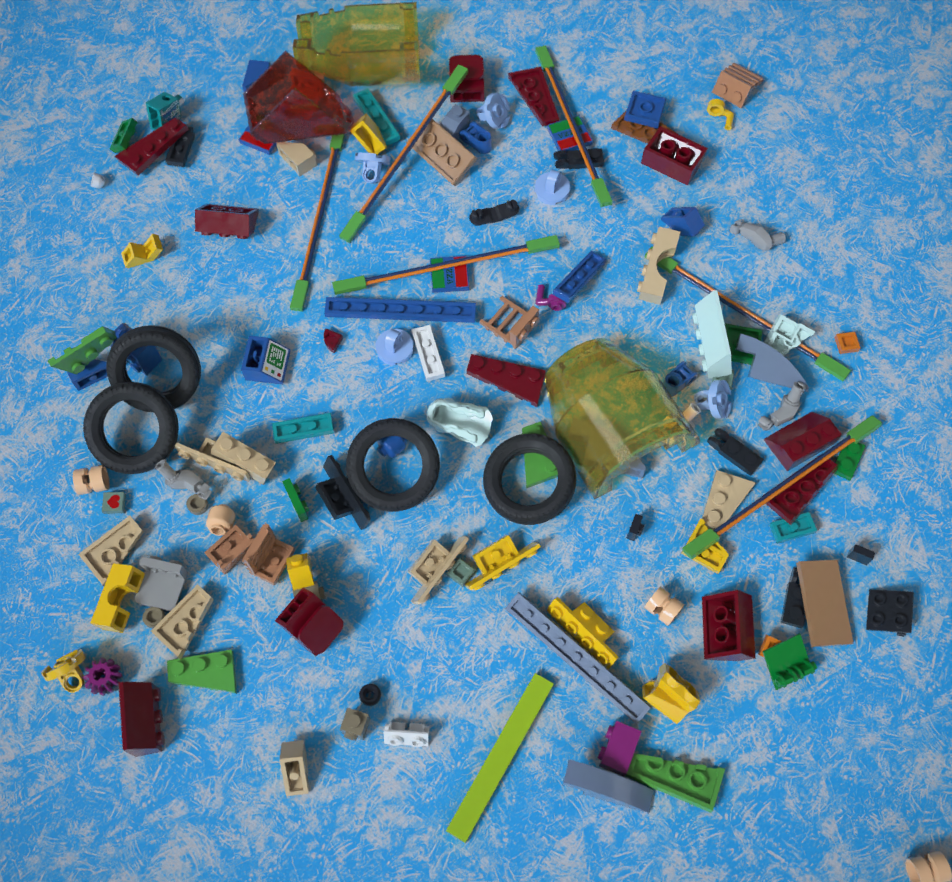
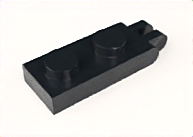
[165,126,195,167]

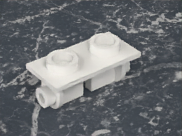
[384,721,430,747]

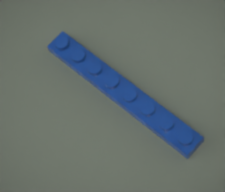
[324,297,476,323]

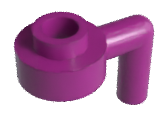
[535,284,566,311]

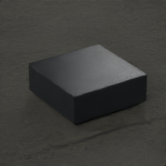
[847,545,875,565]

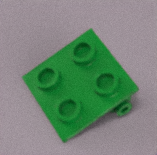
[762,633,817,690]

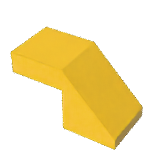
[121,234,163,268]

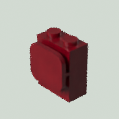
[449,55,484,103]
[275,587,344,656]

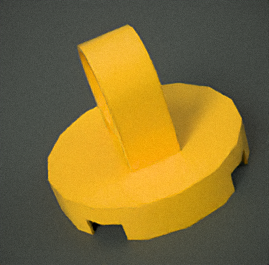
[41,649,86,693]

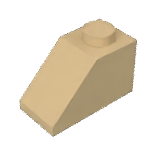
[277,142,317,176]
[279,740,309,796]

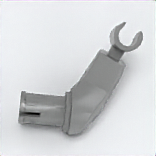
[729,220,786,251]
[758,382,806,431]
[155,459,212,500]

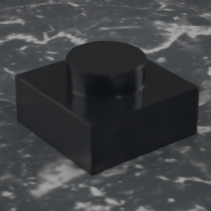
[626,514,644,541]

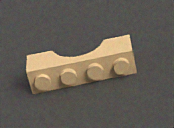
[637,226,680,305]

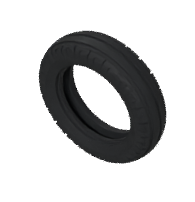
[106,325,201,412]
[83,382,179,474]
[346,418,440,512]
[483,433,576,525]

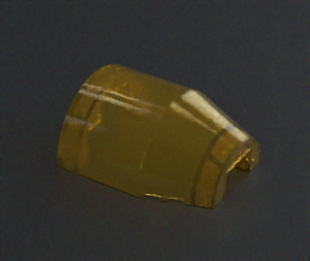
[293,2,421,87]
[545,338,700,500]

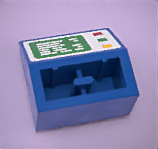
[241,336,291,385]

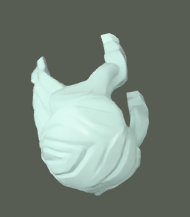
[427,398,493,447]

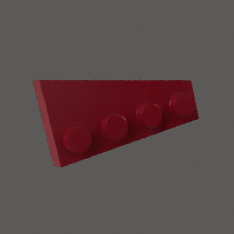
[508,67,559,127]
[115,117,189,176]
[467,354,546,407]
[764,453,837,525]

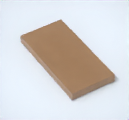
[406,119,477,186]
[796,560,854,647]

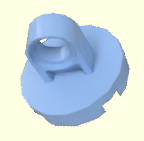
[476,92,510,129]
[355,152,391,184]
[534,169,570,205]
[376,329,414,365]
[693,380,731,419]

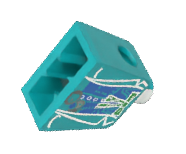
[145,92,184,131]

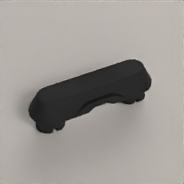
[469,199,519,226]

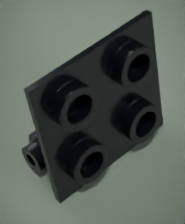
[866,589,914,637]

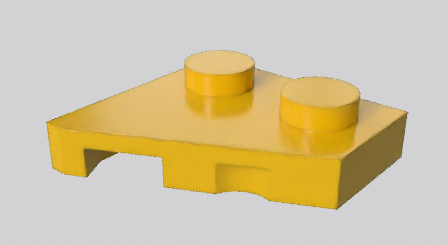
[681,518,729,574]

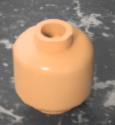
[206,504,235,536]

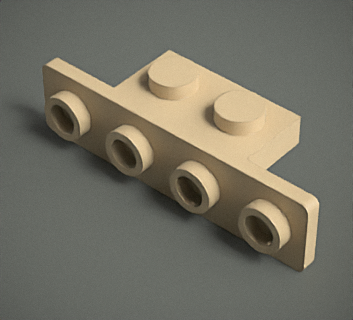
[175,438,251,482]
[408,536,469,604]

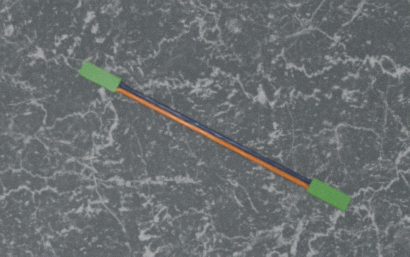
[535,45,612,207]
[339,65,468,243]
[290,123,347,312]
[332,235,560,295]
[644,247,851,381]
[682,415,882,560]

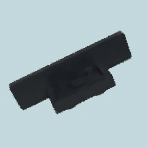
[315,455,371,530]

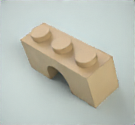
[211,432,276,485]

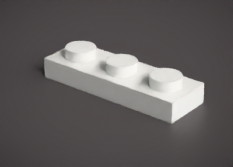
[412,325,445,381]

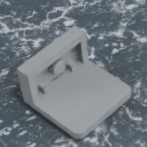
[135,555,188,611]

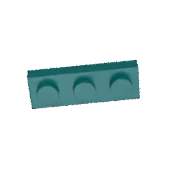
[272,413,334,444]

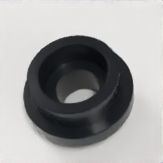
[359,684,381,706]

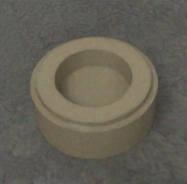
[186,494,208,515]
[143,607,166,629]

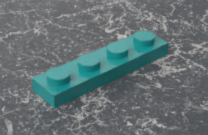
[353,88,400,146]

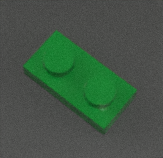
[110,118,138,153]
[834,442,866,481]
[282,478,309,522]

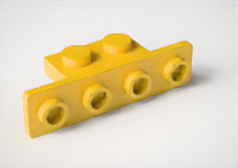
[465,534,541,591]
[547,597,619,669]

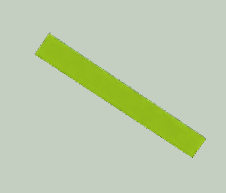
[446,673,554,843]

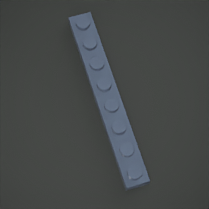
[505,592,652,724]

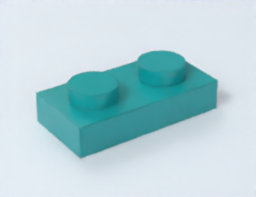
[769,512,817,544]

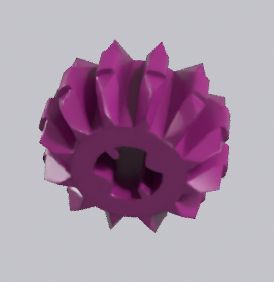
[83,658,123,696]

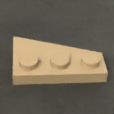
[702,470,756,530]
[78,515,144,586]
[151,584,214,660]

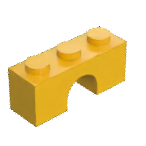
[90,563,145,633]

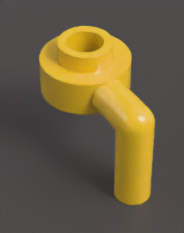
[707,99,734,130]

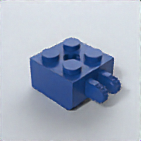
[110,323,162,376]

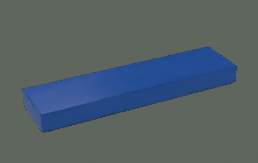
[553,251,607,303]

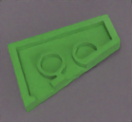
[48,326,117,374]
[522,422,558,489]
[167,650,237,694]

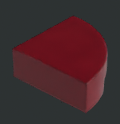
[324,328,343,353]

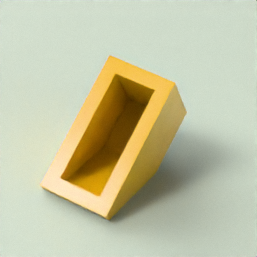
[350,113,387,155]
[286,553,314,590]

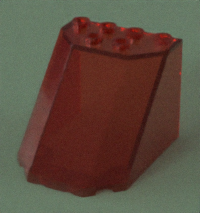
[243,50,355,144]

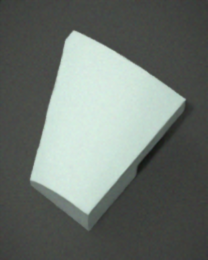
[764,315,815,356]

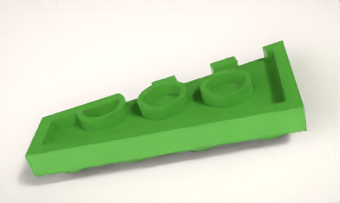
[625,753,725,813]

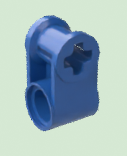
[459,121,492,154]
[661,361,698,397]

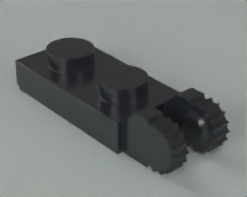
[553,148,604,169]
[707,428,764,476]
[781,567,806,629]

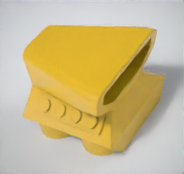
[642,663,701,724]

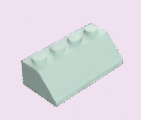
[692,290,732,379]

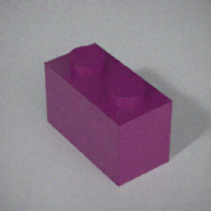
[597,721,642,777]

